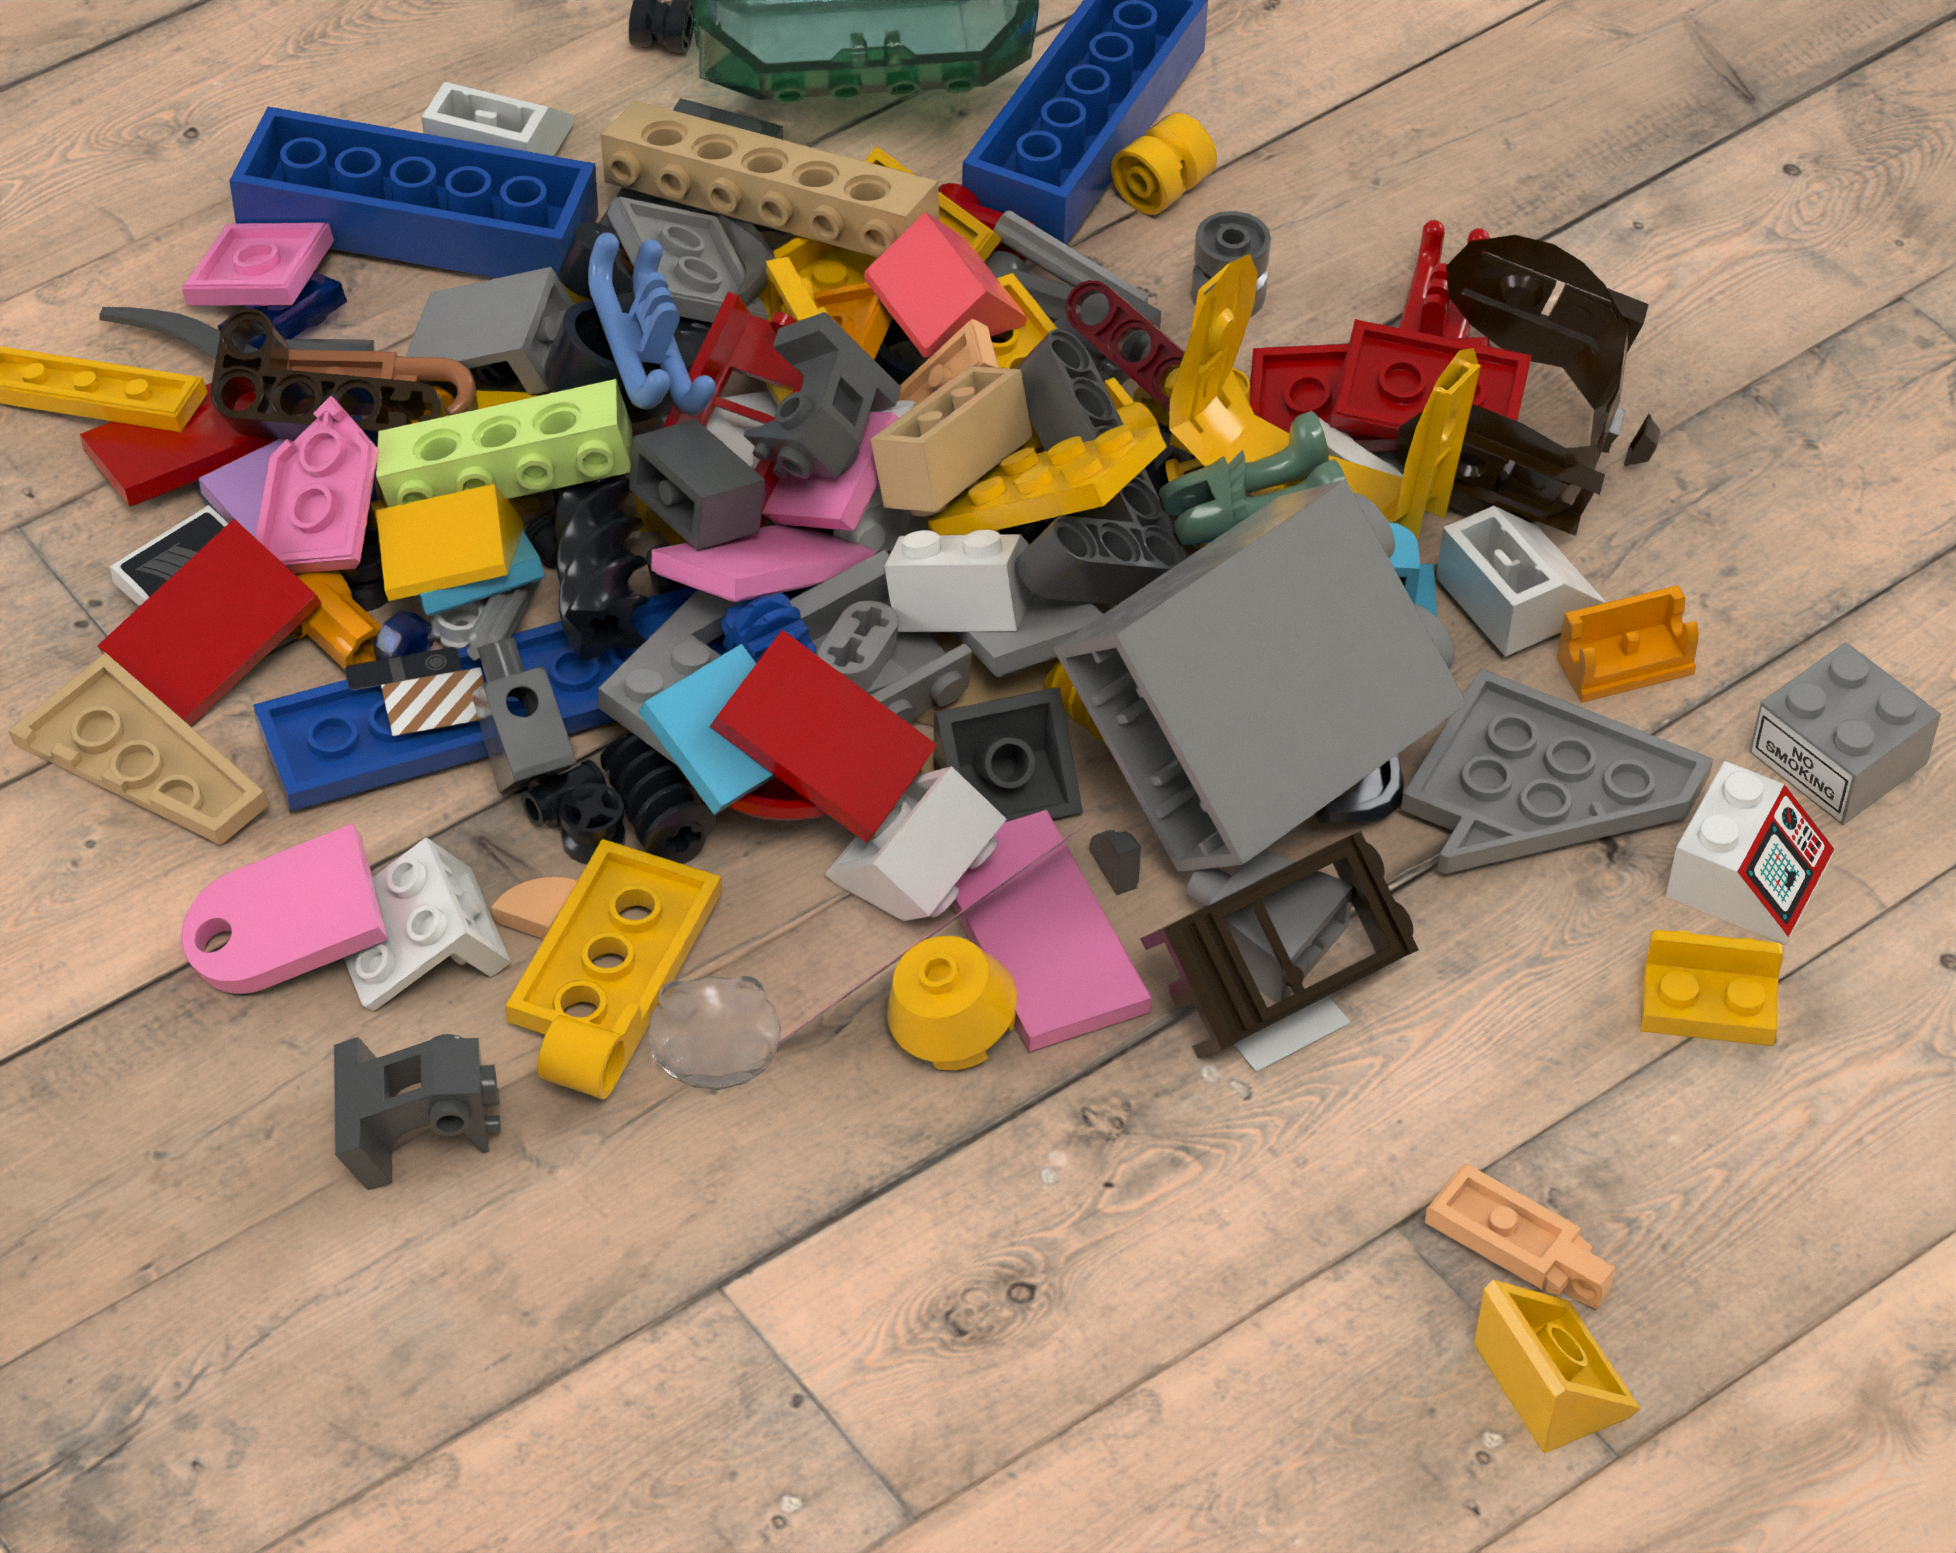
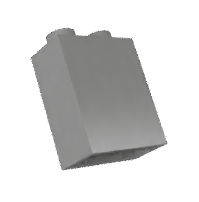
[1053,479,1467,872]

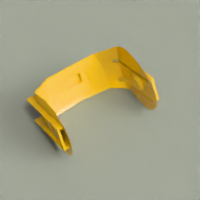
[1169,253,1481,541]

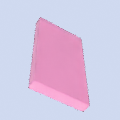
[951,810,1152,1052]

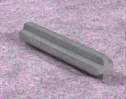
[993,211,1148,303]
[467,563,543,661]

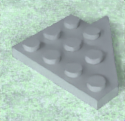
[1401,668,1713,874]

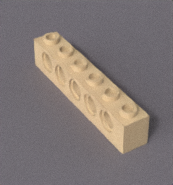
[600,100,939,257]

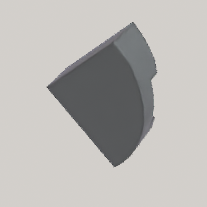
[1089,829,1141,895]

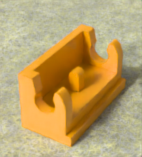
[1557,585,1699,703]

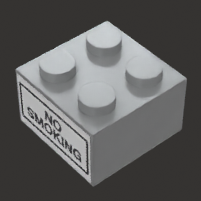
[1749,642,1941,825]

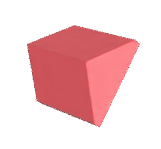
[864,212,1027,358]

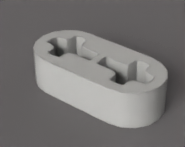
[817,600,899,691]

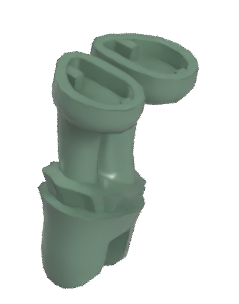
[1159,411,1346,545]

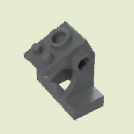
[743,312,901,479]
[334,1034,501,1190]

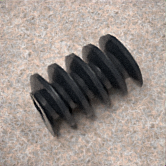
[600,733,717,864]

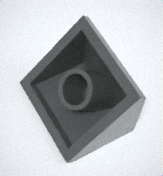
[933,687,1083,823]

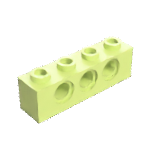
[376,379,633,507]

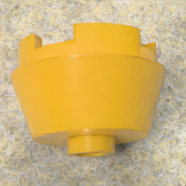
[887,936,1017,1070]

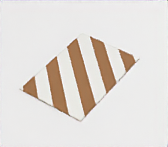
[381,667,484,736]

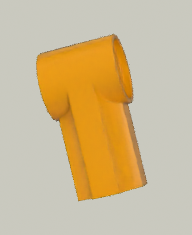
[290,570,390,670]

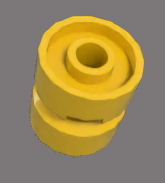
[1111,112,1217,215]

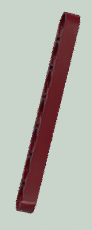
[1065,280,1261,418]

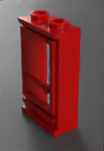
[648,292,804,528]

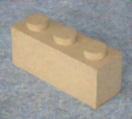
[871,366,1033,516]

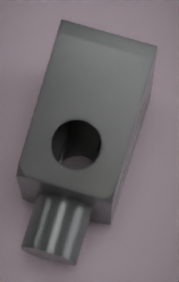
[472,637,577,793]

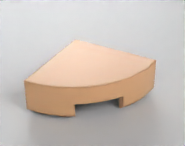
[491,877,578,939]

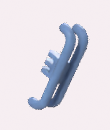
[588,232,716,416]

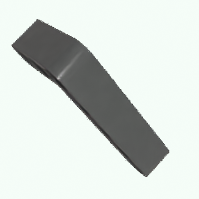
[1015,329,1187,605]

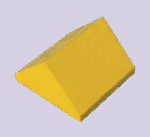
[376,483,524,601]
[1474,1280,1641,1453]

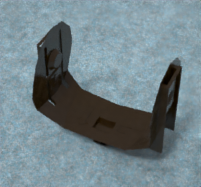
[1395,235,1661,536]

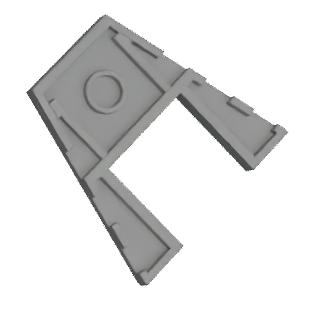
[598,589,911,766]

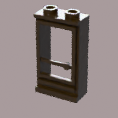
[1140,831,1419,1058]

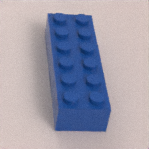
[962,0,1208,245]
[229,106,599,282]

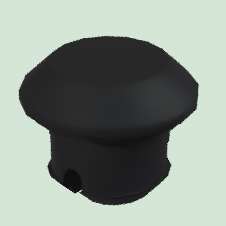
[525,514,558,567]

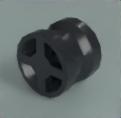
[559,783,626,864]

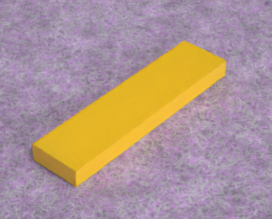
[0,346,208,432]

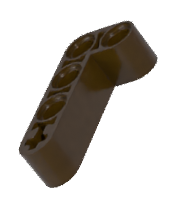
[211,308,452,448]

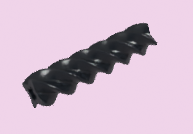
[551,389,650,661]

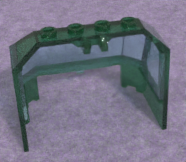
[691,0,1039,104]

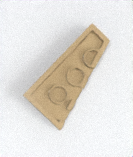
[8,653,270,845]

